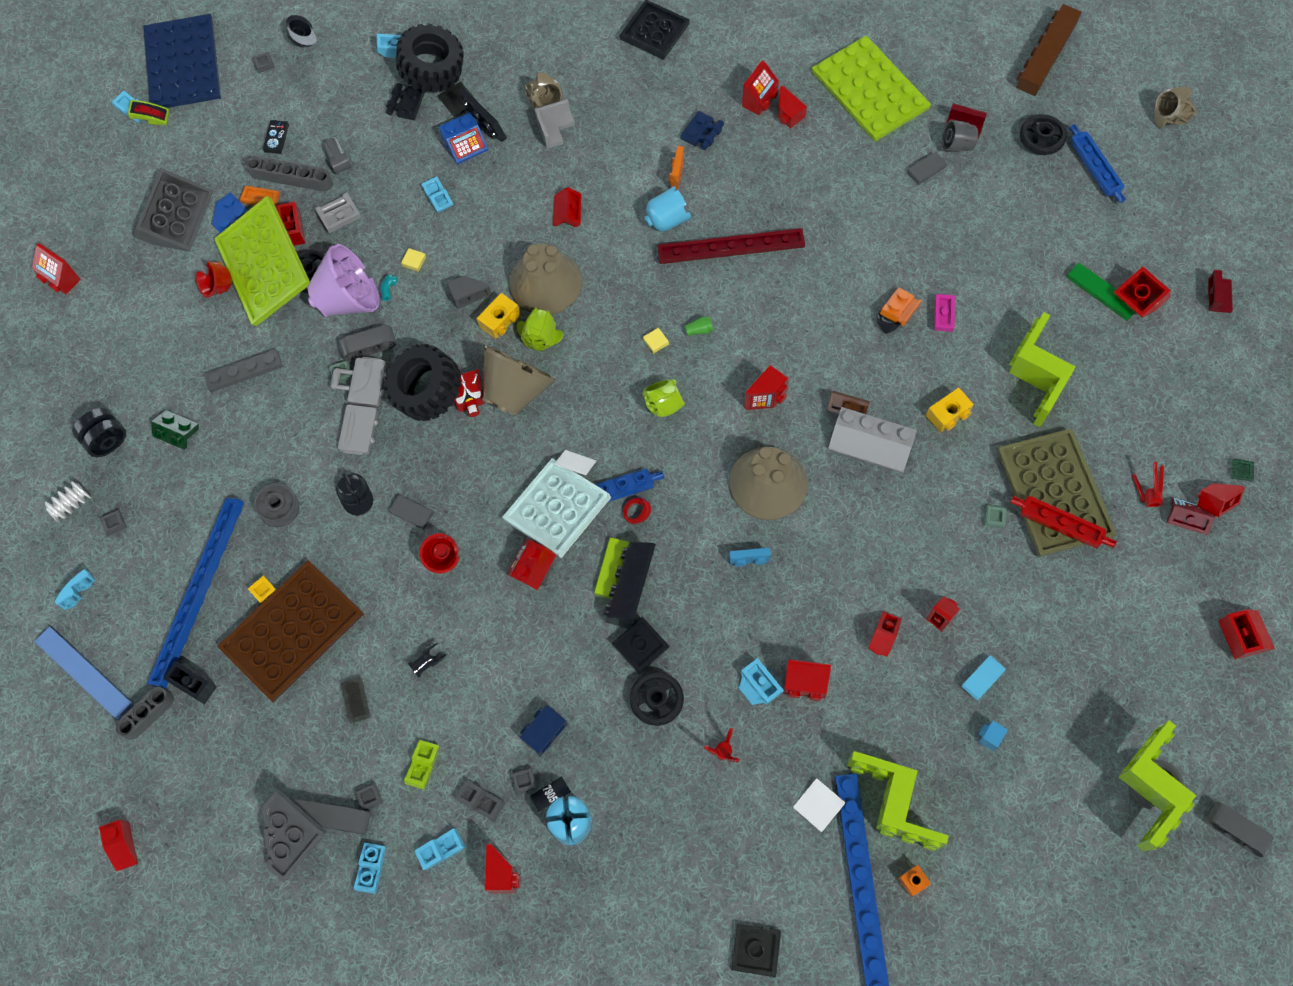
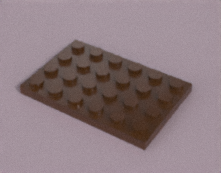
[217,560,364,703]

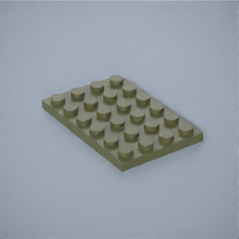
[997,428,1117,557]

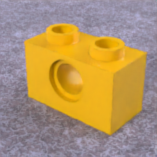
[477,293,520,339]
[926,388,974,433]

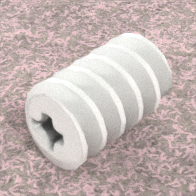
[44,481,92,523]

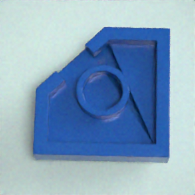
[212,192,248,233]

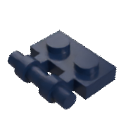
[680,111,724,150]

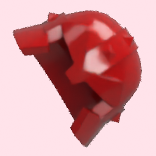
[196,261,232,298]
[419,533,460,574]

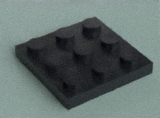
[620,0,690,60]

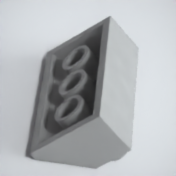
[828,407,917,473]

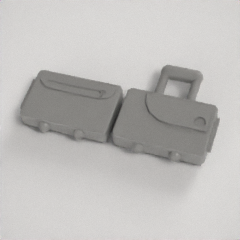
[331,357,387,456]

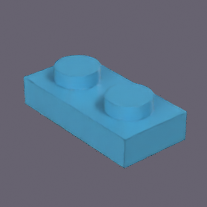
[729,548,771,567]

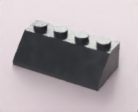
[603,542,656,629]

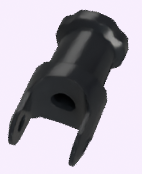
[408,643,447,678]

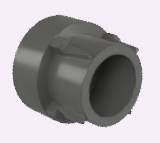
[942,120,978,152]

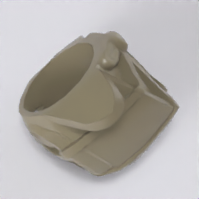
[525,72,562,109]
[1154,86,1197,128]

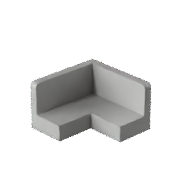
[535,99,575,149]

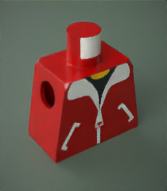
[454,369,485,417]

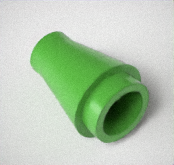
[685,316,714,336]

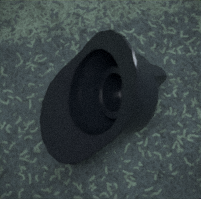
[286,15,317,46]
[336,473,374,516]

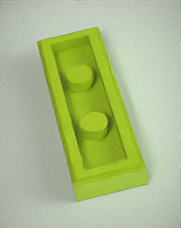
[594,538,629,599]

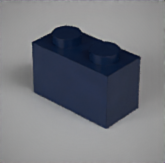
[519,705,568,757]

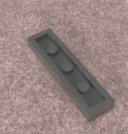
[204,349,283,393]

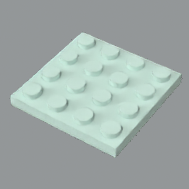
[502,458,611,558]

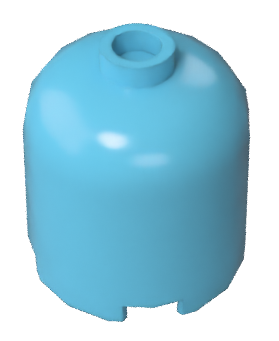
[645,186,691,232]

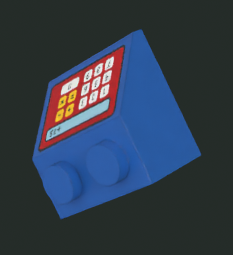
[439,112,489,165]

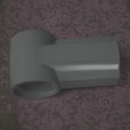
[323,138,352,174]

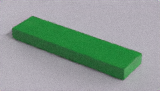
[1066,263,1135,321]

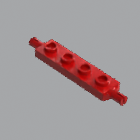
[1010,496,1117,549]

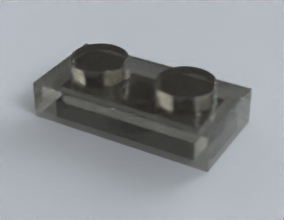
[341,677,371,724]

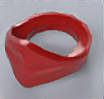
[623,498,651,524]

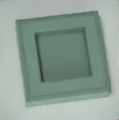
[329,360,352,383]
[984,505,1007,528]

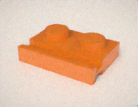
[668,146,684,190]
[880,287,922,327]

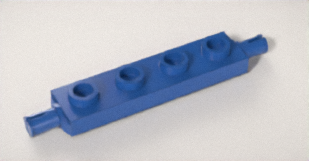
[1069,124,1126,203]
[595,468,664,502]

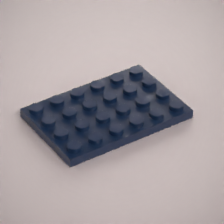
[143,14,221,108]

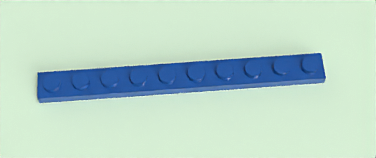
[147,498,244,689]
[835,774,889,986]

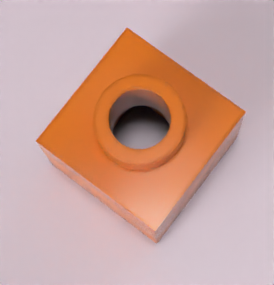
[898,865,931,897]

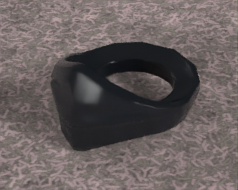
[877,309,901,334]

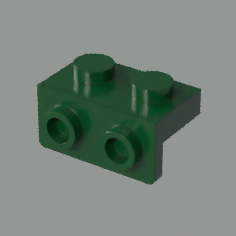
[151,410,199,450]

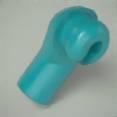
[380,274,398,301]

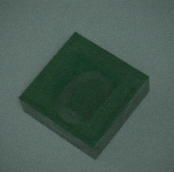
[1231,459,1254,482]

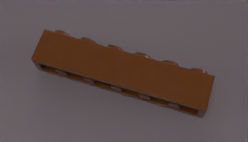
[1016,4,1082,96]

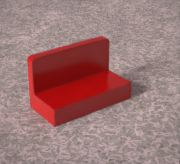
[553,187,582,227]

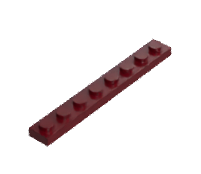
[658,228,805,264]

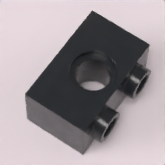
[163,661,217,705]

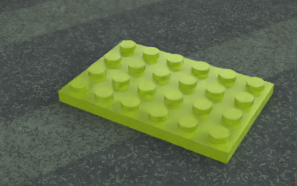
[811,35,931,142]
[214,196,310,326]

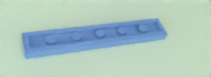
[34,627,134,720]

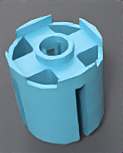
[546,796,592,845]

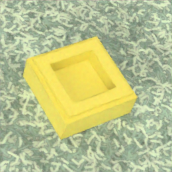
[401,248,426,272]
[643,328,669,354]

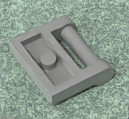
[315,192,361,233]

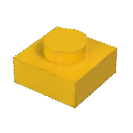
[248,575,276,604]

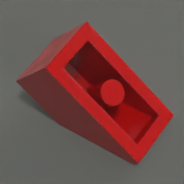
[778,85,807,129]
[1197,483,1245,517]
[926,596,960,632]
[868,611,902,657]
[99,820,138,871]

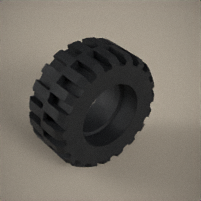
[396,24,464,93]
[385,344,461,421]

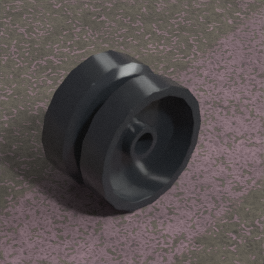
[72,408,126,458]

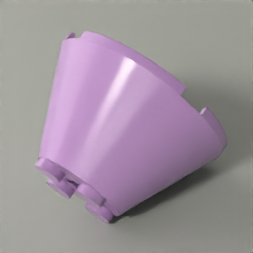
[307,244,379,317]

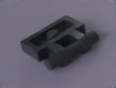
[386,83,425,121]

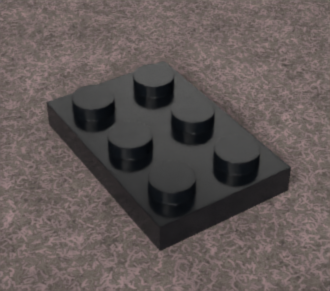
[459,88,507,142]

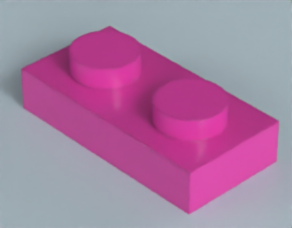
[934,294,955,332]

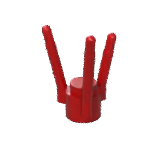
[1132,462,1164,507]
[704,728,740,763]

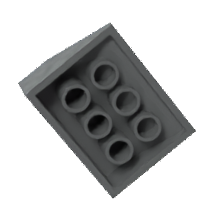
[133,168,214,252]

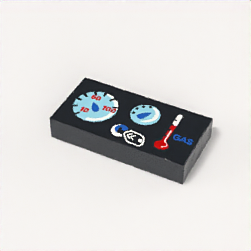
[263,120,289,154]

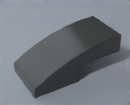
[455,780,505,822]

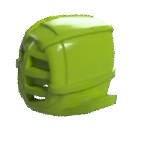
[517,308,564,351]
[642,379,685,417]

